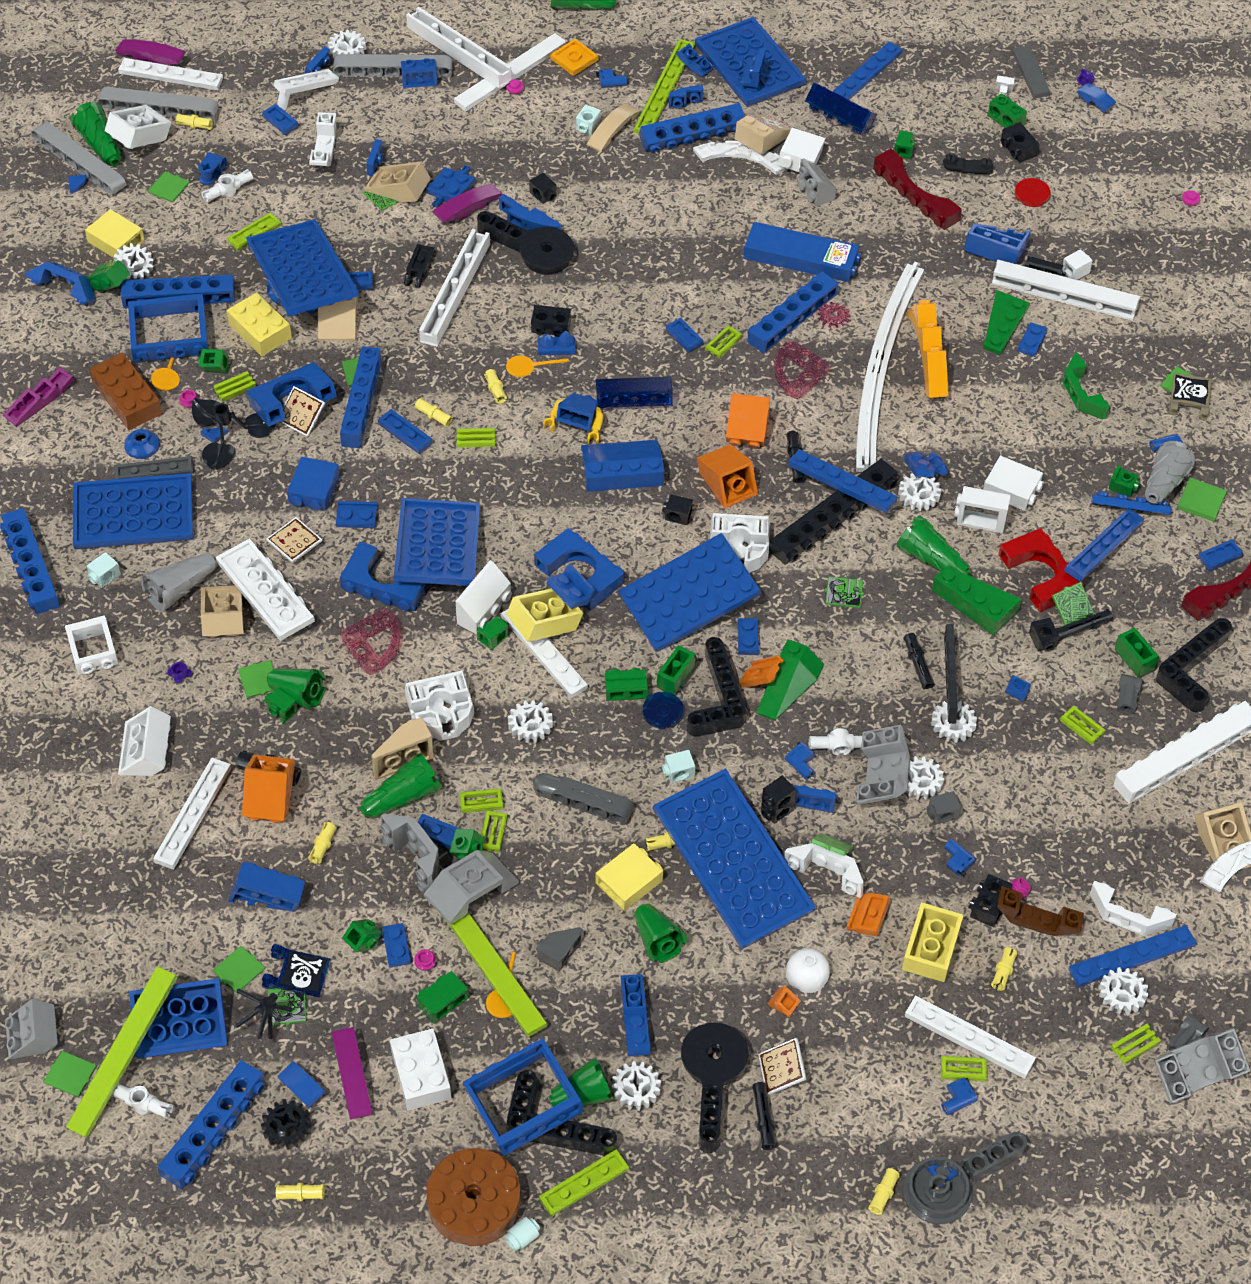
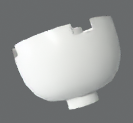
[786,948,830,993]

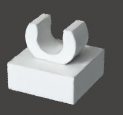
[995,76,1015,96]

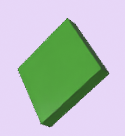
[1177,478,1227,522]

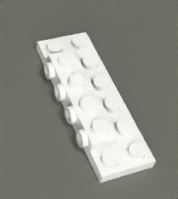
[216,539,315,641]

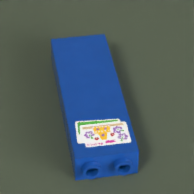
[743,222,861,282]

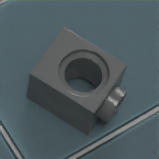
[926,791,961,825]

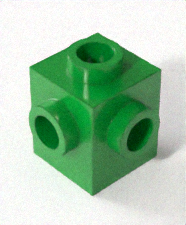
[450,829,485,861]
[342,919,382,952]

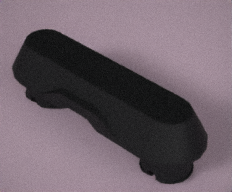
[943,153,994,175]

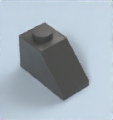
[536,927,583,972]

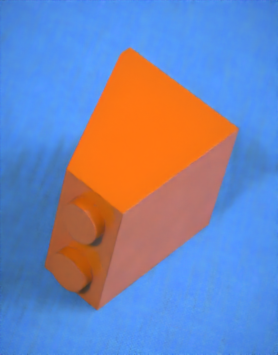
[726,393,770,449]
[697,444,758,508]
[242,754,295,823]

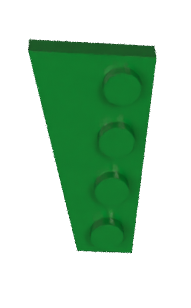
[983,290,1030,355]

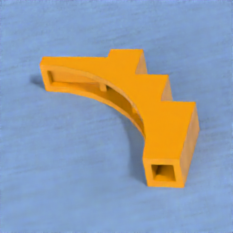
[907,299,948,398]

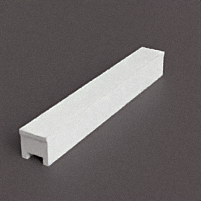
[406,7,513,89]
[419,229,490,347]
[992,260,1141,321]

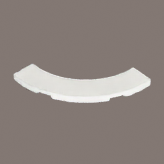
[693,141,789,175]
[1200,841,1251,893]

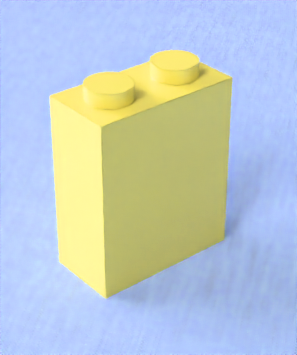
[85,209,144,258]
[596,844,663,911]

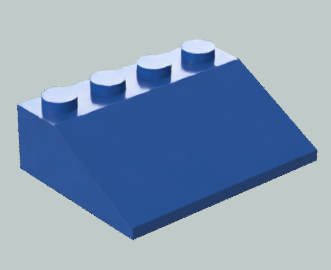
[581,439,664,492]
[129,978,227,1058]

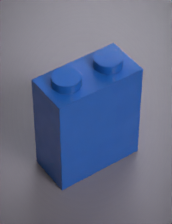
[287,456,340,511]

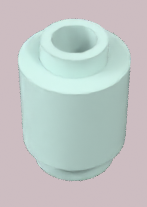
[504,1217,540,1252]

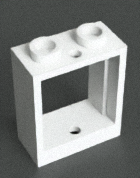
[954,486,1011,533]
[65,616,118,675]

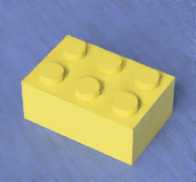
[226,292,292,356]
[506,588,583,642]
[902,902,963,982]

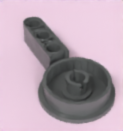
[903,1132,1027,1224]

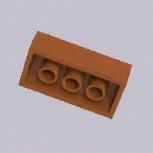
[89,352,162,430]

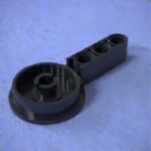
[477,211,574,275]
[681,1022,749,1153]

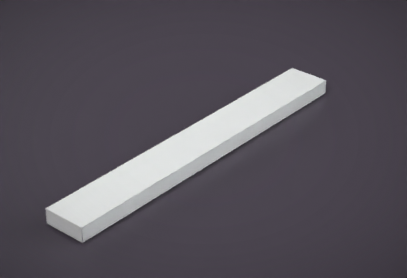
[454,33,567,111]

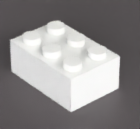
[105,105,171,149]
[390,1029,451,1111]

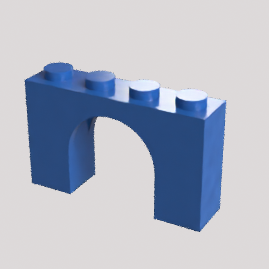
[246,362,337,427]
[534,528,624,611]
[340,541,429,611]

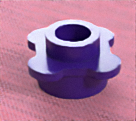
[1077,69,1094,86]
[167,662,192,683]

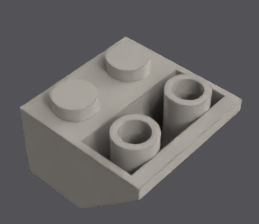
[798,158,836,207]
[5,999,58,1059]

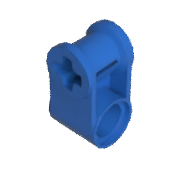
[198,152,227,185]

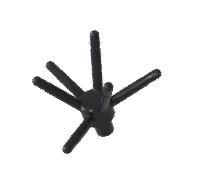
[235,989,292,1039]

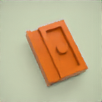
[739,655,784,688]
[846,893,891,936]

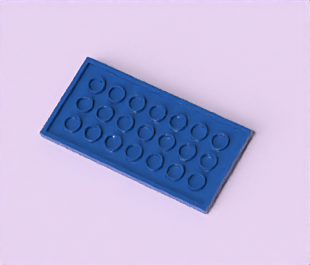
[246,219,359,316]
[652,768,816,950]

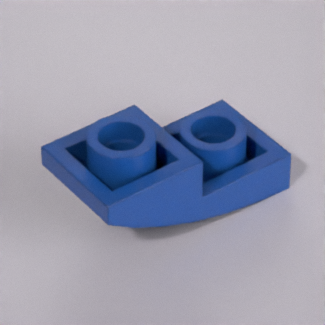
[676,43,713,77]
[1077,83,1116,113]
[669,85,703,108]
[277,1061,325,1108]

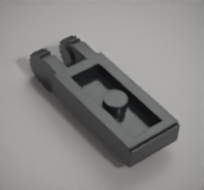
[404,244,435,288]

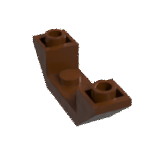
[997,886,1084,936]

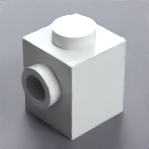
[1063,249,1092,280]

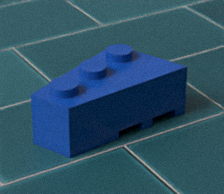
[964,224,1031,264]
[228,862,305,912]

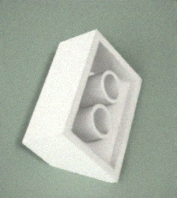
[455,560,512,634]
[118,706,171,776]

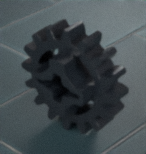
[261,1099,312,1150]

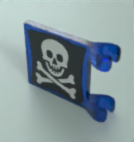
[262,944,330,998]

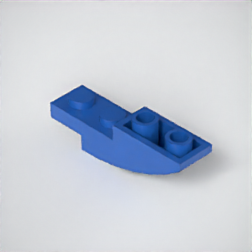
[499,194,562,230]
[620,974,650,1056]

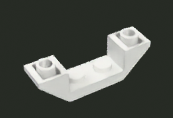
[309,112,336,166]
[785,843,863,898]
[1090,881,1177,936]

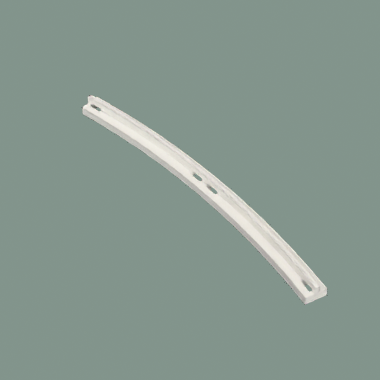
[856,262,924,472]

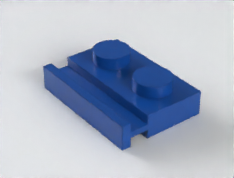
[336,501,377,528]

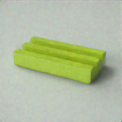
[705,325,743,359]
[213,371,256,402]
[456,428,495,448]
[1060,706,1105,745]
[459,788,503,814]
[481,811,508,853]
[1111,1024,1161,1065]
[941,1056,987,1082]

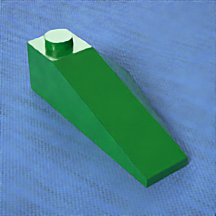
[756,639,824,721]

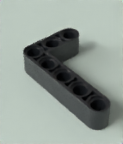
[1156,618,1232,713]
[687,637,746,737]
[507,1070,617,1156]

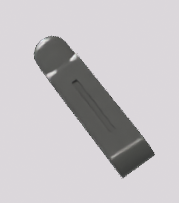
[533,773,634,825]

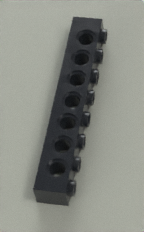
[769,458,898,565]

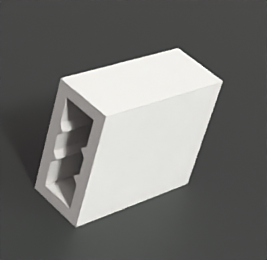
[778,128,825,172]
[983,456,1044,511]

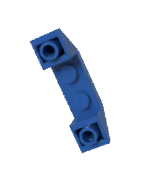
[25,262,96,305]

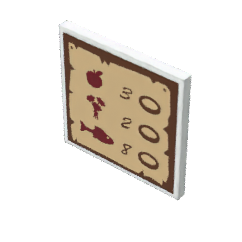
[280,386,325,437]
[266,517,322,563]
[758,1038,806,1095]

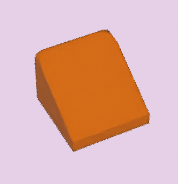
[767,986,801,1017]

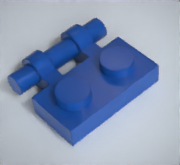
[904,452,948,477]

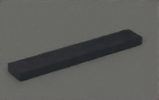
[944,624,958,724]

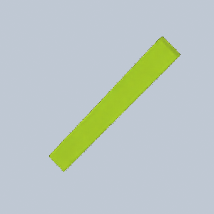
[633,39,695,134]
[444,913,547,1037]
[66,966,178,1138]

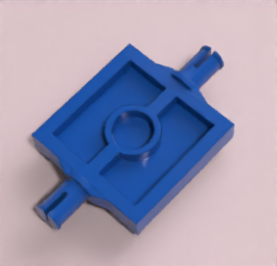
[426,165,476,208]

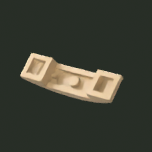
[587,104,642,152]

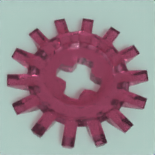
[817,302,851,328]

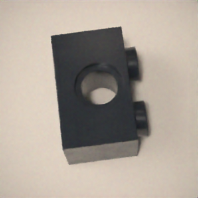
[1000,122,1040,163]

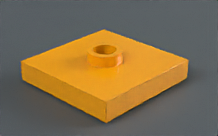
[550,39,598,76]

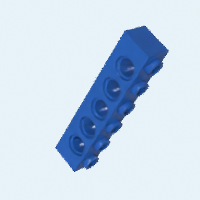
[639,103,745,153]
[747,272,839,354]
[121,274,235,309]
[340,346,382,449]
[0,508,60,615]
[157,1060,265,1189]

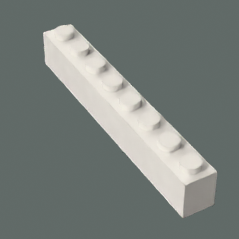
[1113,701,1251,804]

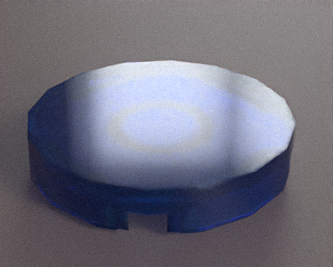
[642,692,683,729]

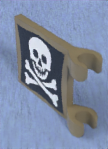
[1169,373,1212,421]

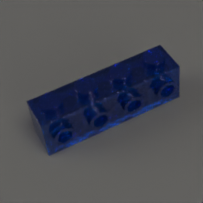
[805,82,877,134]
[595,376,673,408]

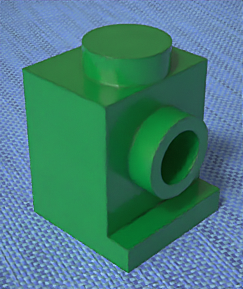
[894,130,915,159]
[198,349,229,374]
[1108,465,1141,497]
[477,616,508,650]
[264,688,298,724]

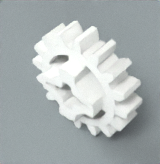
[328,30,366,58]
[114,243,153,280]
[898,473,941,511]
[508,700,553,743]
[931,701,977,743]
[907,756,944,800]
[1099,968,1148,1015]
[612,1061,661,1111]

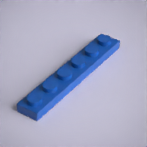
[827,41,903,107]
[788,449,897,513]
[1064,508,1144,582]
[1068,925,1196,987]

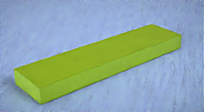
[539,1149,629,1217]

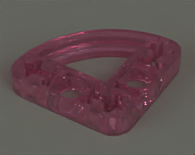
[774,341,829,399]
[341,609,400,675]

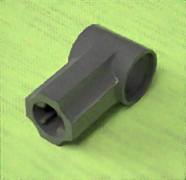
[1117,674,1142,714]
[1167,1014,1209,1051]

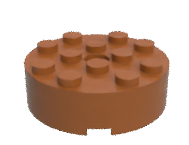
[426,1148,521,1246]

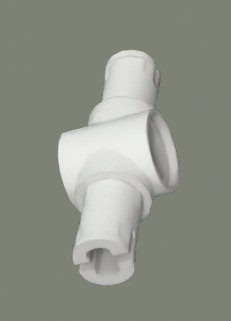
[201,169,253,203]
[808,728,862,755]
[111,1083,173,1119]

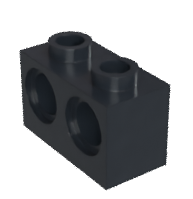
[531,304,571,337]
[761,775,796,824]
[969,874,1013,927]

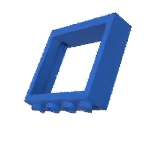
[128,293,209,362]
[463,1038,584,1156]

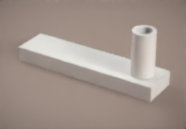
[274,69,339,110]

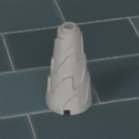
[1145,441,1195,504]
[141,552,218,611]

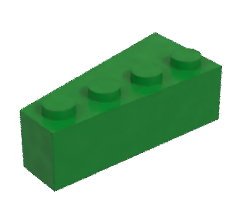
[932,566,1022,636]

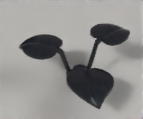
[192,398,277,469]

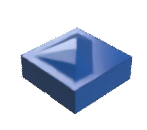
[1005,675,1031,701]

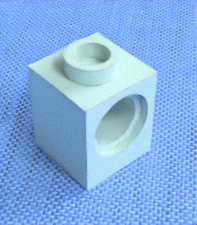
[576,105,601,135]
[87,552,121,588]
[662,750,695,783]

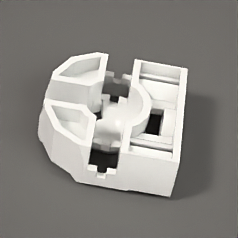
[710,513,770,573]
[404,671,474,741]

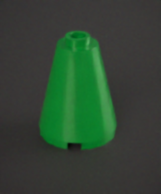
[267,668,326,710]
[634,904,687,963]
[548,1057,614,1107]

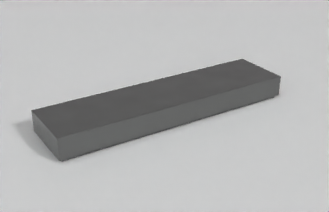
[1012,45,1050,99]
[114,456,194,479]

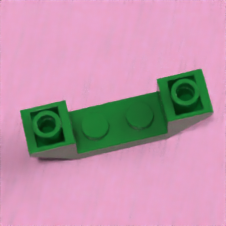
[1062,353,1109,420]

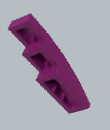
[115,39,186,65]
[433,183,502,223]
[2,367,75,427]
[332,1027,372,1120]

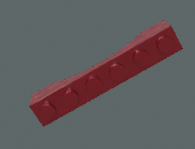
[873,148,962,230]
[1181,559,1251,621]

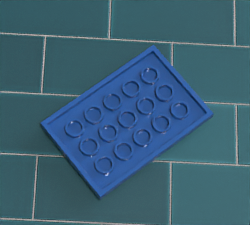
[695,17,806,107]
[73,473,193,549]
[394,498,480,586]
[618,533,761,652]

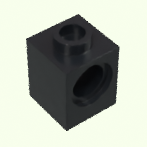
[529,173,557,204]
[662,494,693,525]
[1029,617,1059,652]

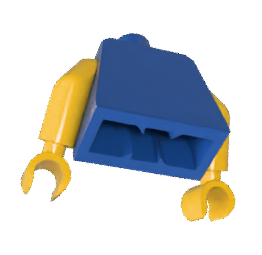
[543,393,603,444]

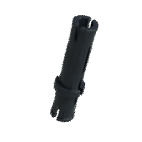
[786,430,805,483]
[1056,609,1113,641]
[903,633,935,690]
[752,1082,776,1150]

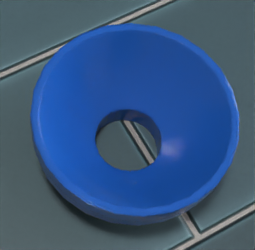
[124,429,160,459]

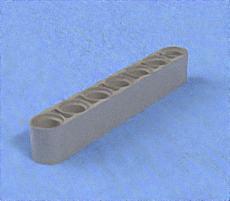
[333,54,452,78]
[97,87,219,120]
[31,122,126,196]

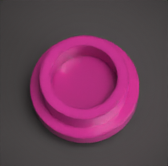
[506,79,524,95]
[1182,190,1200,206]
[179,390,198,408]
[1011,877,1031,898]
[414,949,436,971]

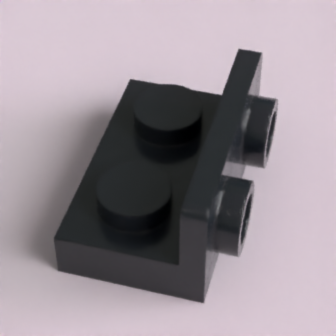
[1025,256,1064,276]

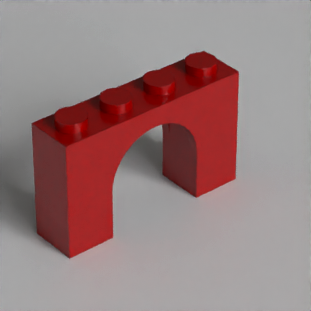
[998,528,1083,612]

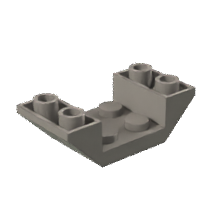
[856,725,910,805]
[380,814,440,893]
[424,850,519,925]
[1154,1028,1250,1104]

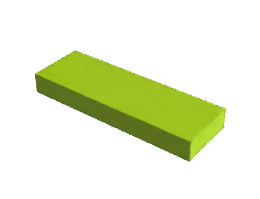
[227,212,282,251]

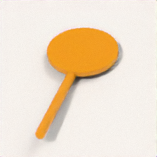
[506,355,569,377]
[151,358,180,391]
[486,951,516,1018]

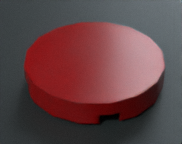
[1014,178,1051,207]

